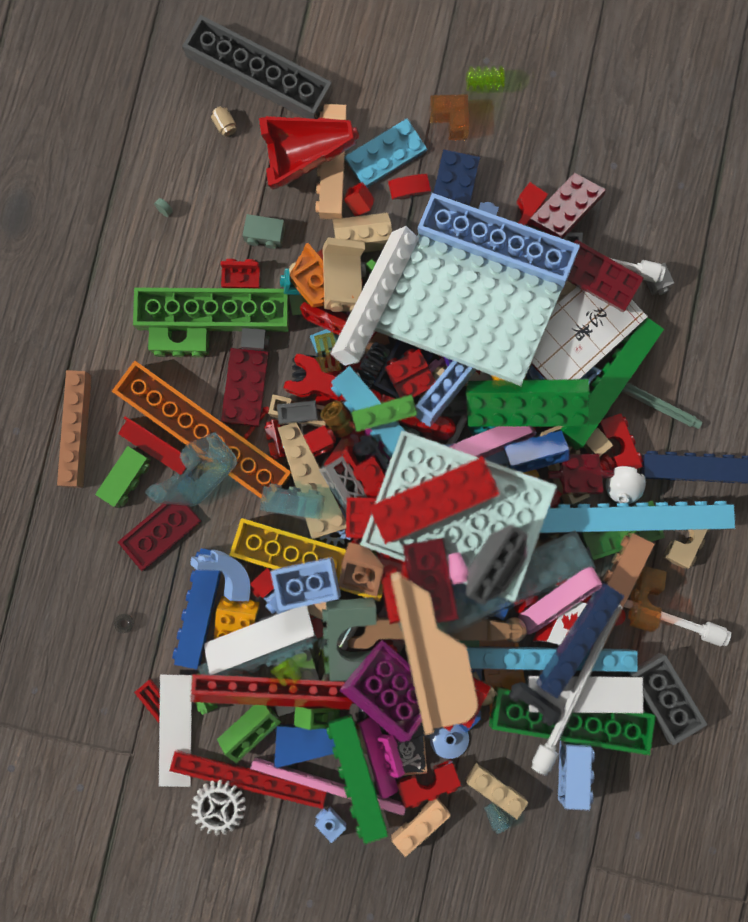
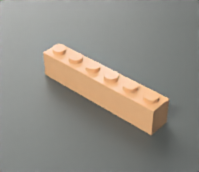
[316,104,347,219]

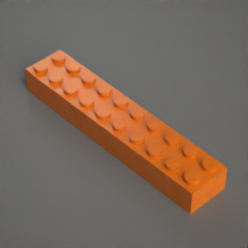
[112,361,292,505]

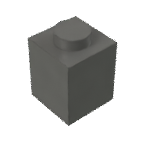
[241,328,270,351]

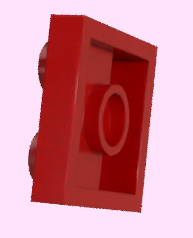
[385,348,436,399]

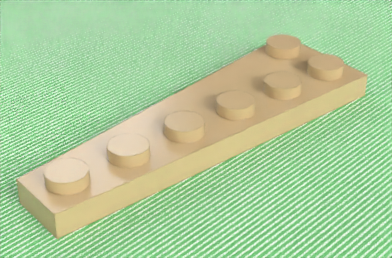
[278,423,346,539]

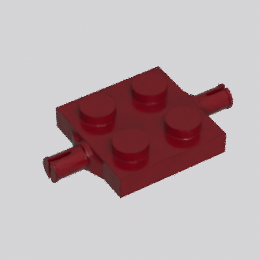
[547,454,614,494]

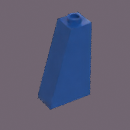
[274,724,335,767]

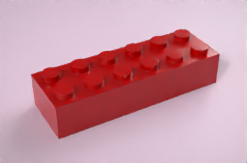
[368,456,500,544]

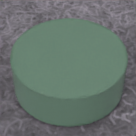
[154,198,173,217]

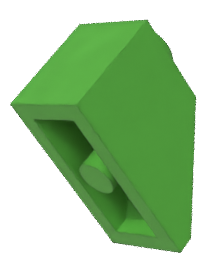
[294,707,340,730]

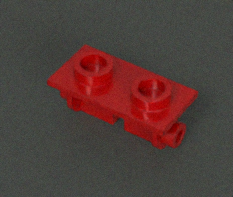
[264,419,286,460]

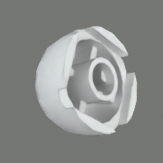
[606,466,646,504]

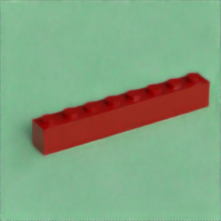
[190,674,353,709]

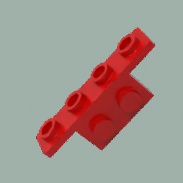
[343,446,386,498]

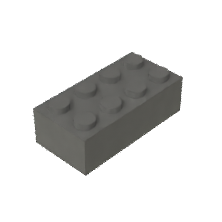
[626,653,707,745]

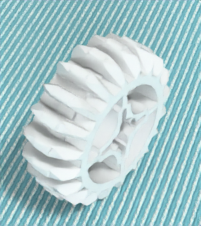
[192,780,246,836]

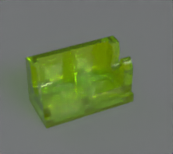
[271,656,302,686]

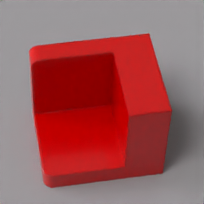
[344,182,375,216]

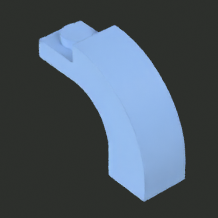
[190,550,250,601]

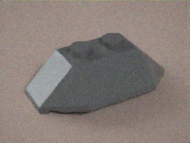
[466,524,528,605]

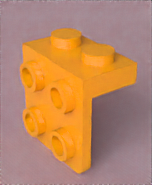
[214,596,260,639]

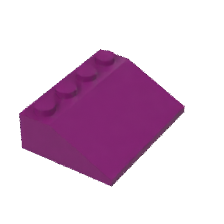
[340,641,422,742]

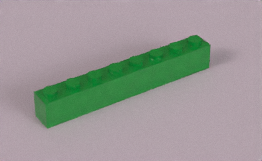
[560,317,664,451]

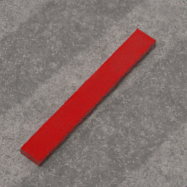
[169,750,327,809]

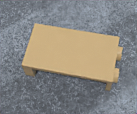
[323,237,365,313]

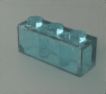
[260,484,325,520]

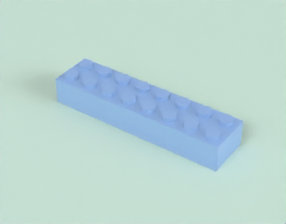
[418,193,580,288]

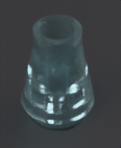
[484,802,510,834]

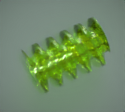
[466,66,505,91]

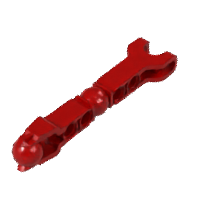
[283,354,456,441]

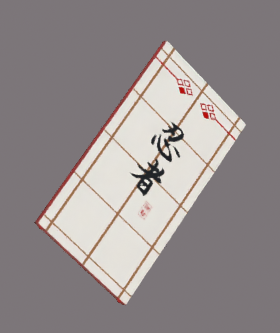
[531,287,647,380]

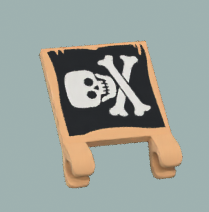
[374,736,427,777]

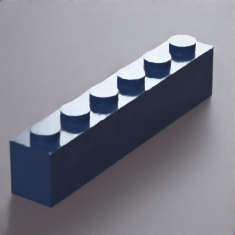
[640,451,748,484]
[535,582,625,699]

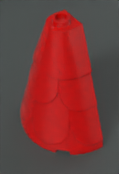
[259,116,359,190]

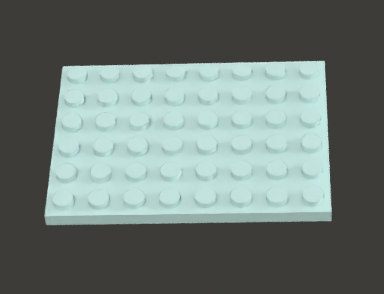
[374,233,563,386]
[361,431,556,602]

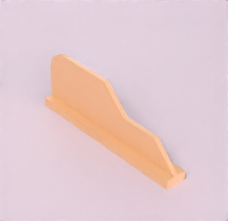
[391,573,477,735]

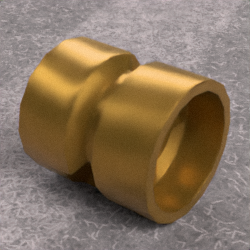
[320,401,355,438]

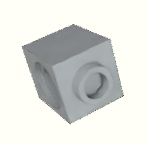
[645,263,674,295]

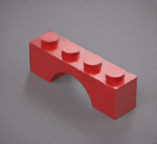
[516,182,548,226]

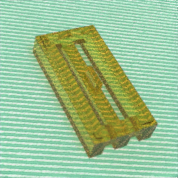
[314,332,341,373]

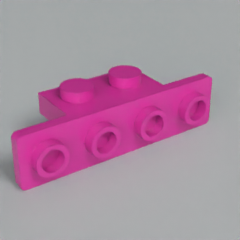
[359,717,405,799]

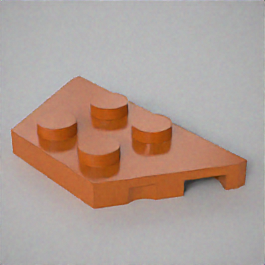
[289,243,354,307]

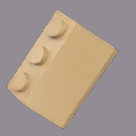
[333,213,392,252]

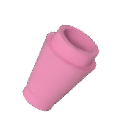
[449,553,468,584]

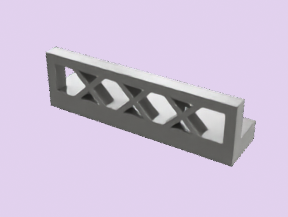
[319,456,368,514]

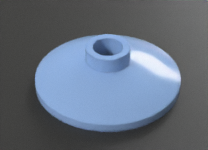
[430,724,469,759]

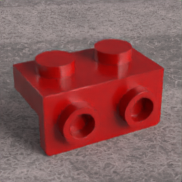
[220,259,260,289]

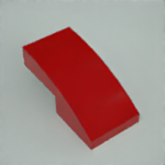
[388,174,431,200]

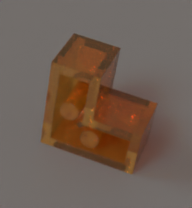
[429,94,469,140]

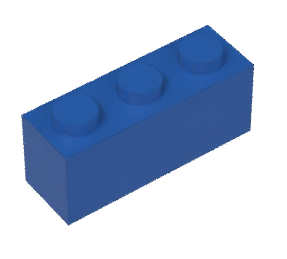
[504,431,569,473]

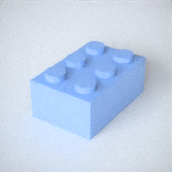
[271,557,341,611]
[558,741,594,810]

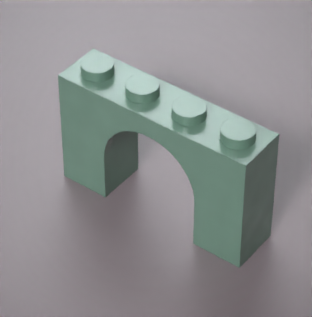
[322,598,376,681]

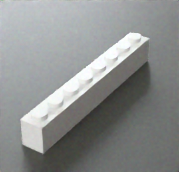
[331,226,419,365]

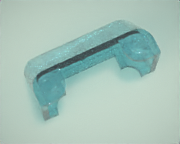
[145,432,237,506]

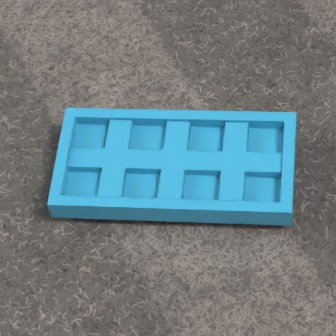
[345,119,427,188]

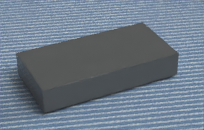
[277,401,318,425]

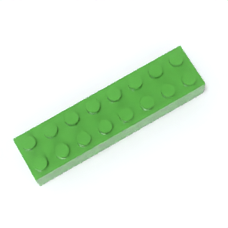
[133,288,289,332]

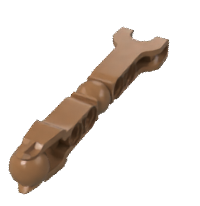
[347,614,527,649]

